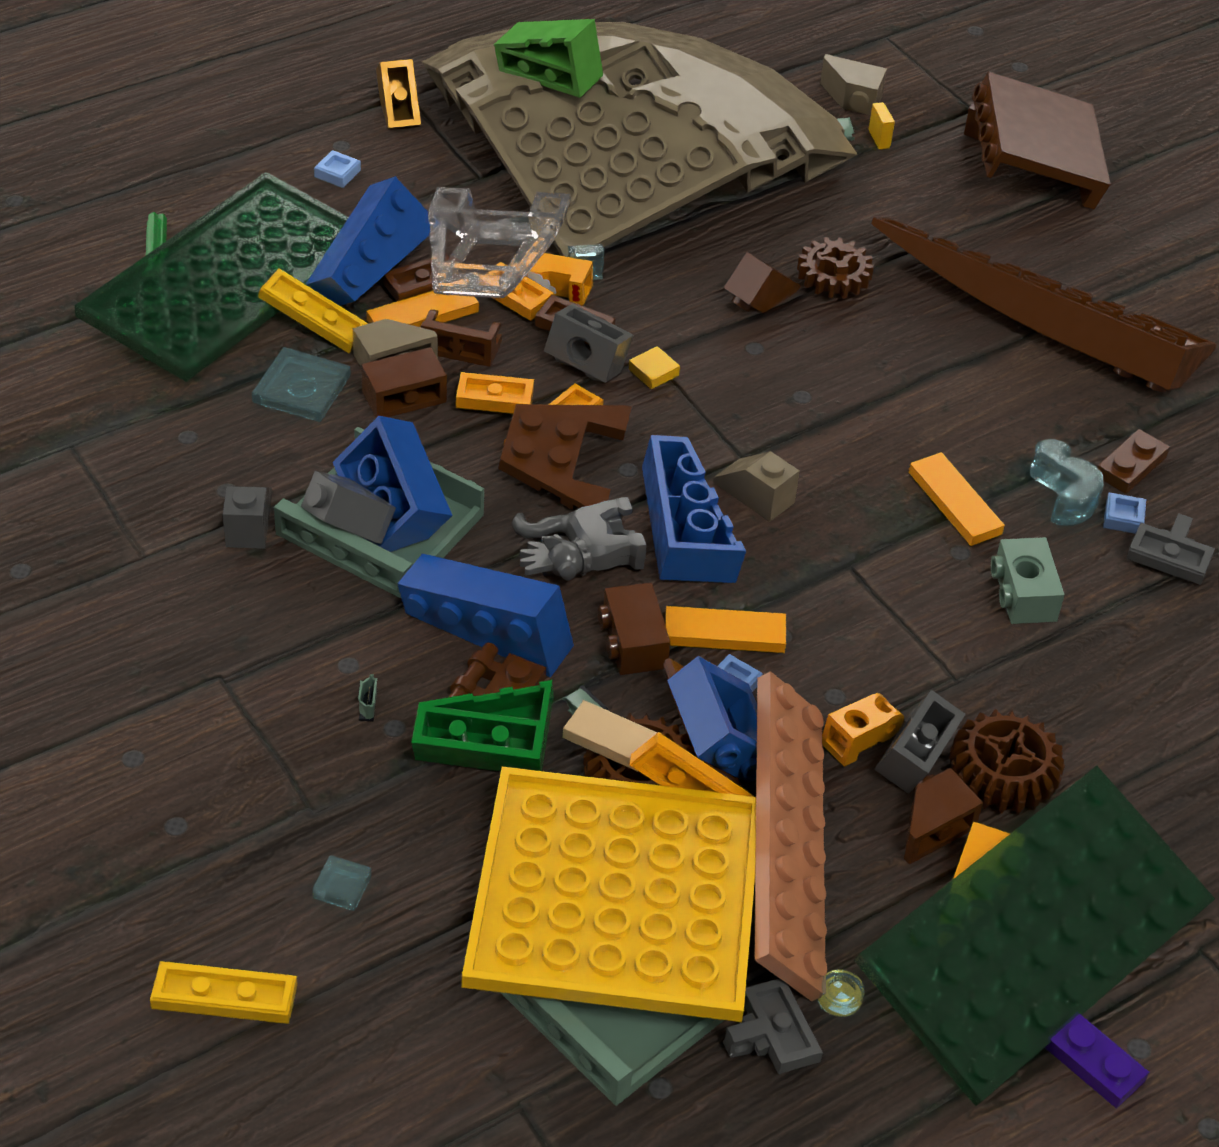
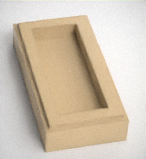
[563,700,657,772]

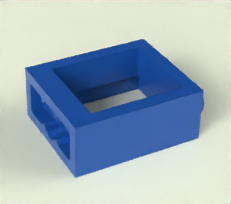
[667,656,757,784]

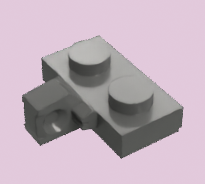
[1126,513,1215,585]
[723,978,823,1074]

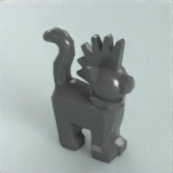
[512,497,646,581]

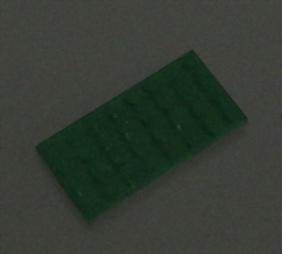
[75,172,349,382]
[854,766,1215,1106]

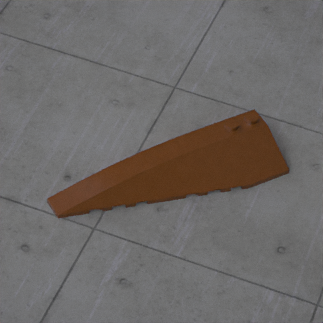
[871,217,1217,393]

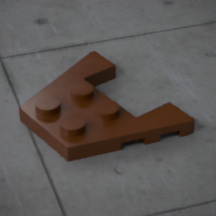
[498,404,632,509]

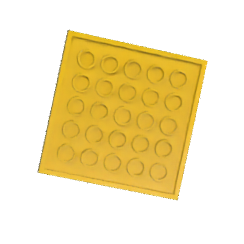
[461,767,756,1022]

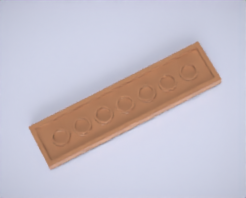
[755,671,827,1001]

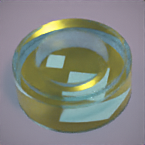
[818,969,865,1017]

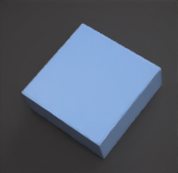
[314,150,361,188]

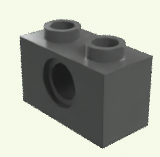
[544,304,634,383]
[874,690,966,794]

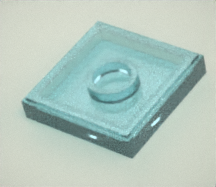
[252,347,351,422]

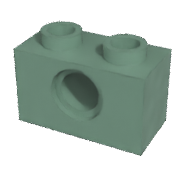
[991,537,1064,624]

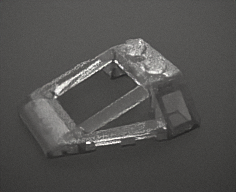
[428,187,571,298]

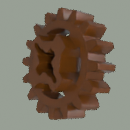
[797,237,874,298]

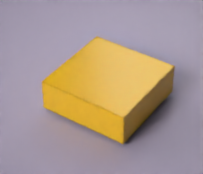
[869,102,895,149]
[629,346,680,389]

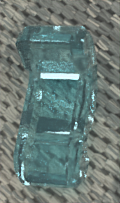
[1030,439,1104,526]

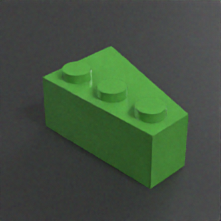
[494,19,603,98]

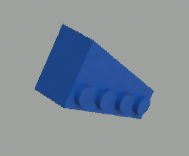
[305,176,440,306]
[642,435,746,583]
[397,553,574,678]

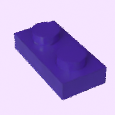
[1045,1012,1149,1109]

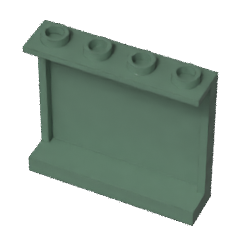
[274,427,484,599]
[500,992,724,1106]

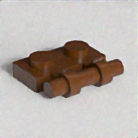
[448,642,546,697]

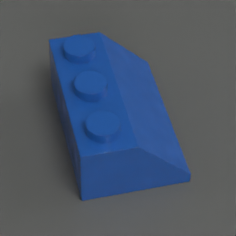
[333,416,453,552]

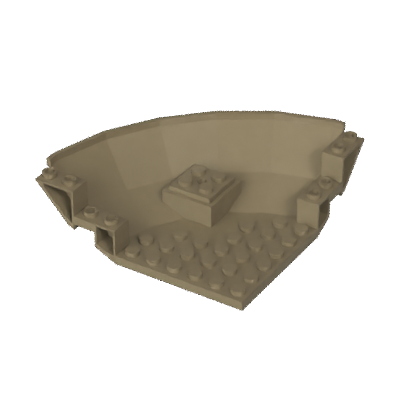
[422,22,858,259]

